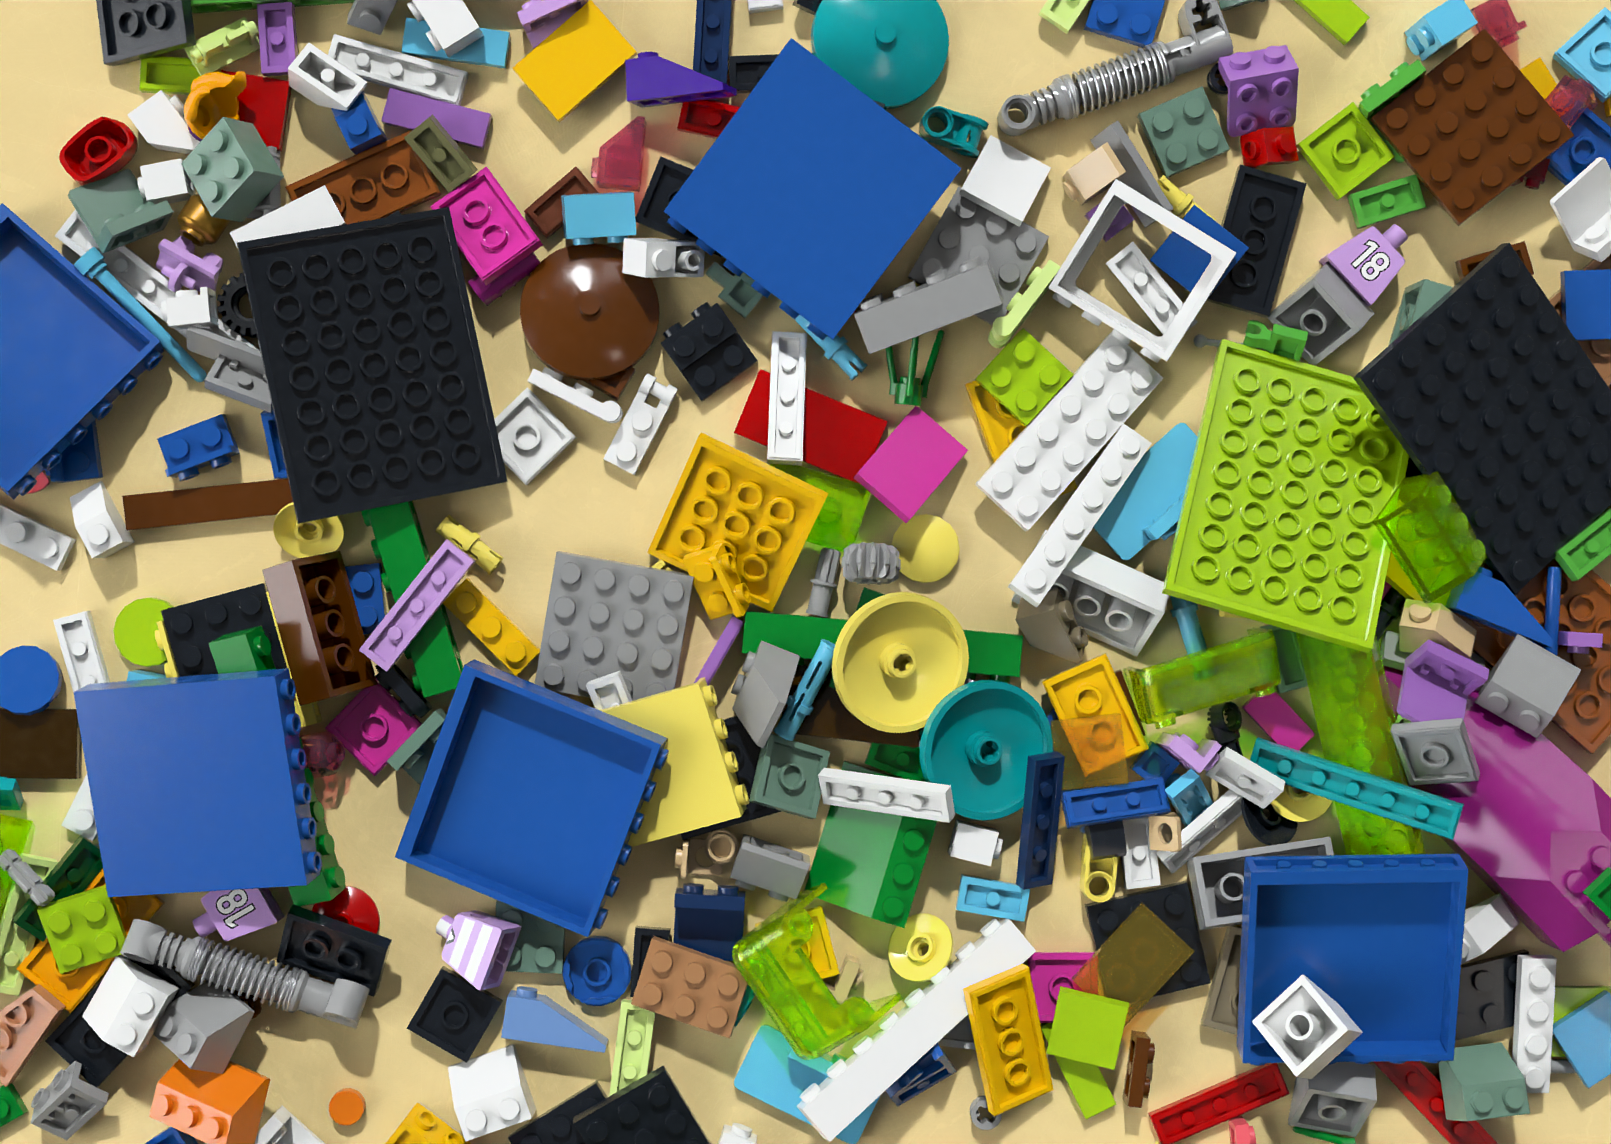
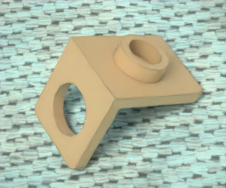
[1148,812,1185,852]
[675,838,723,878]

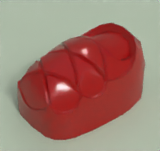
[59,116,138,186]

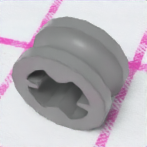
[969,1095,1002,1130]

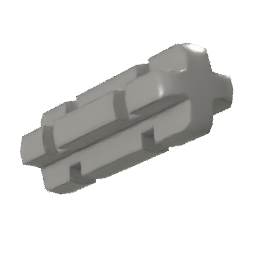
[0,849,55,907]

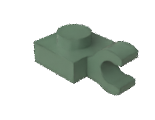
[706,262,763,319]

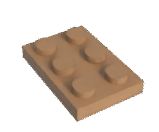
[631,936,752,1039]

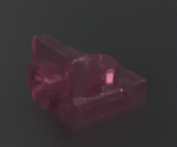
[1470,0,1527,48]

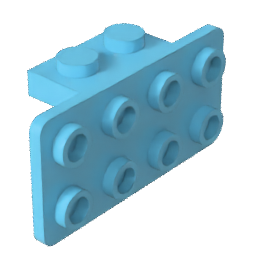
[1093,423,1197,560]
[734,1025,880,1144]

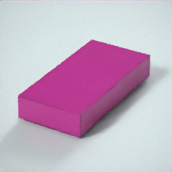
[1241,684,1315,750]

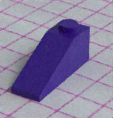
[625,52,737,108]

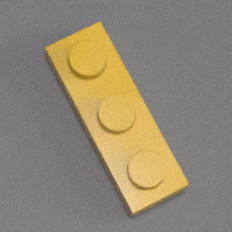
[443,578,540,676]

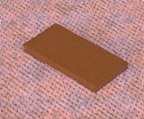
[285,130,442,224]

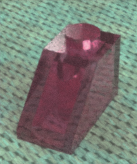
[591,116,647,192]

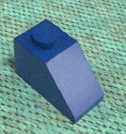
[331,90,387,155]

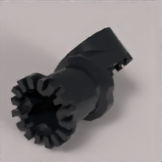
[1207,701,1243,756]

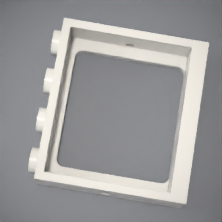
[1048,179,1237,363]

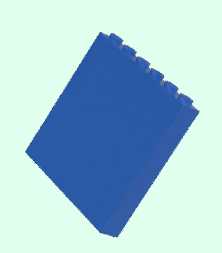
[664,38,962,341]
[0,203,164,500]
[395,659,669,937]
[74,668,322,897]
[1237,854,1468,1066]

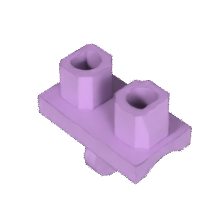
[156,236,223,292]

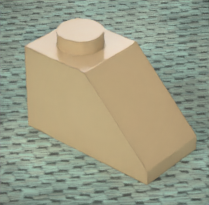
[1062,142,1126,205]
[1399,599,1476,659]

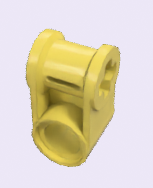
[1079,834,1120,903]

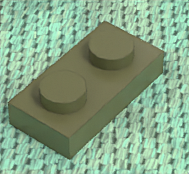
[404,114,478,193]

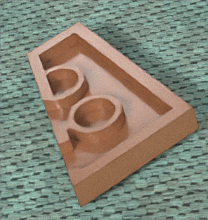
[0,984,66,1087]

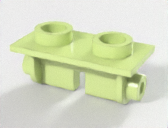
[184,17,260,76]

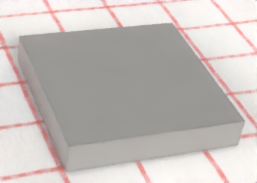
[1390,718,1480,786]

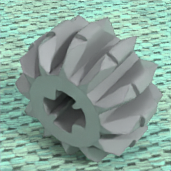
[841,542,901,585]

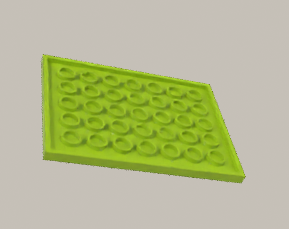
[1162,339,1409,653]

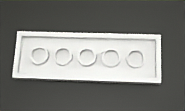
[975,333,1163,531]

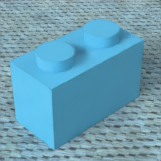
[1404,0,1478,61]
[561,191,637,245]

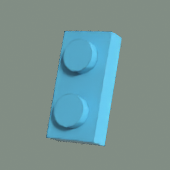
[955,874,1030,922]

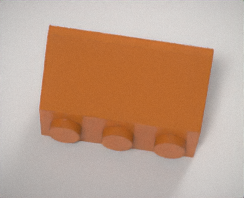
[149,1059,270,1144]

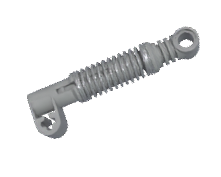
[997,0,1233,136]
[120,919,370,1029]

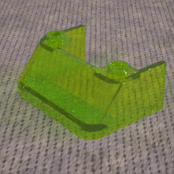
[1123,627,1281,729]
[732,883,903,1060]

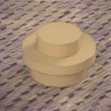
[704,829,739,864]

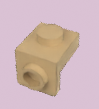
[812,954,864,1004]

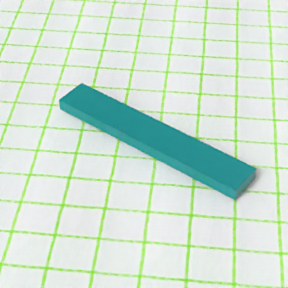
[1250,737,1464,840]

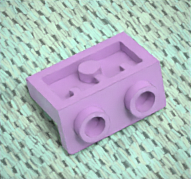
[1155,732,1222,773]

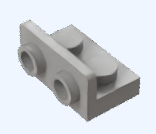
[31,1061,109,1140]

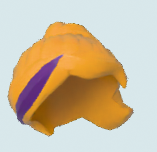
[184,71,246,141]

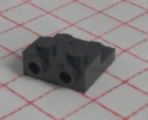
[661,302,758,401]

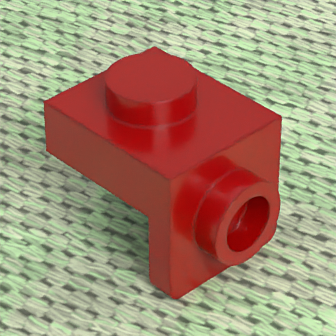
[1240,127,1299,168]

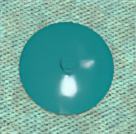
[811,0,949,110]
[919,680,1053,820]

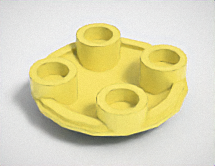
[892,514,960,583]

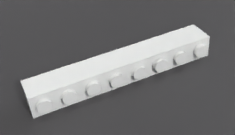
[797,918,1036,1142]

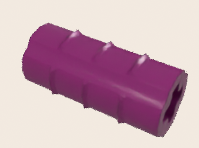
[468,252,541,306]

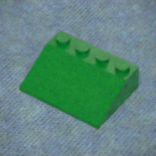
[804,761,937,928]

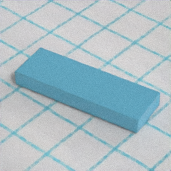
[401,17,511,69]

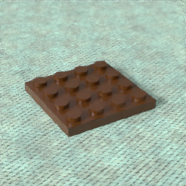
[1371,28,1574,226]

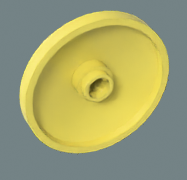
[832,592,969,733]

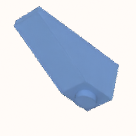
[501,986,608,1053]

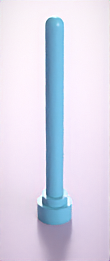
[74,247,207,382]

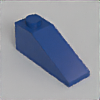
[1445,566,1554,647]

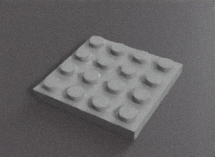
[535,551,694,701]

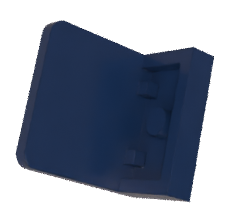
[673,883,746,961]

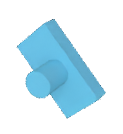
[1165,768,1213,827]

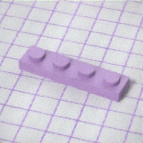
[359,539,475,672]

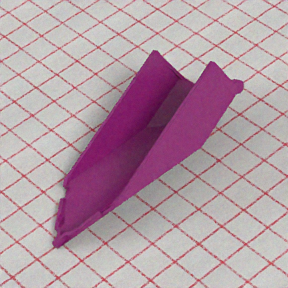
[1356,651,1611,952]

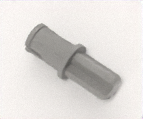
[806,548,841,618]

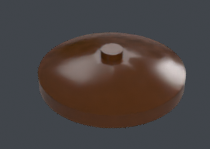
[520,243,660,381]

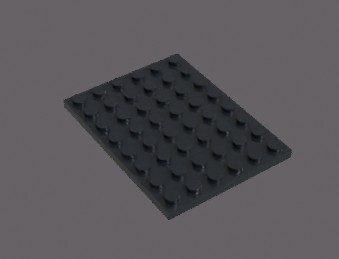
[237,207,508,524]
[1353,243,1611,594]

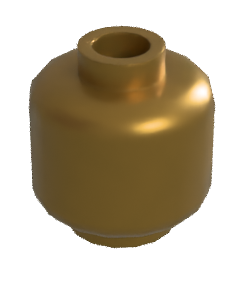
[177,194,230,247]

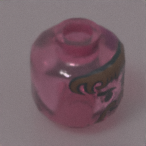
[300,731,345,778]

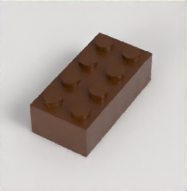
[262,551,378,706]

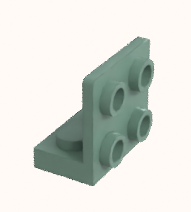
[68,169,174,254]
[386,708,447,786]

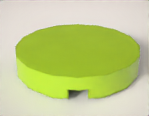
[113,598,174,667]

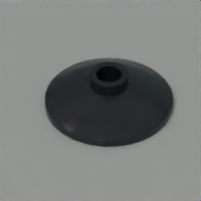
[1241,797,1298,846]

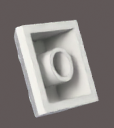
[82,955,179,1058]
[1252,975,1363,1079]
[448,1044,536,1142]

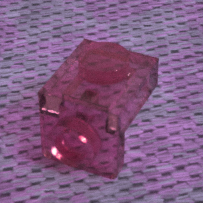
[1545,75,1598,129]

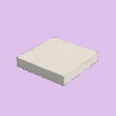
[959,135,1051,227]
[494,387,576,485]

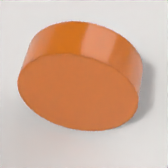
[329,1088,366,1125]

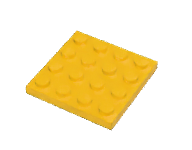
[647,432,829,612]

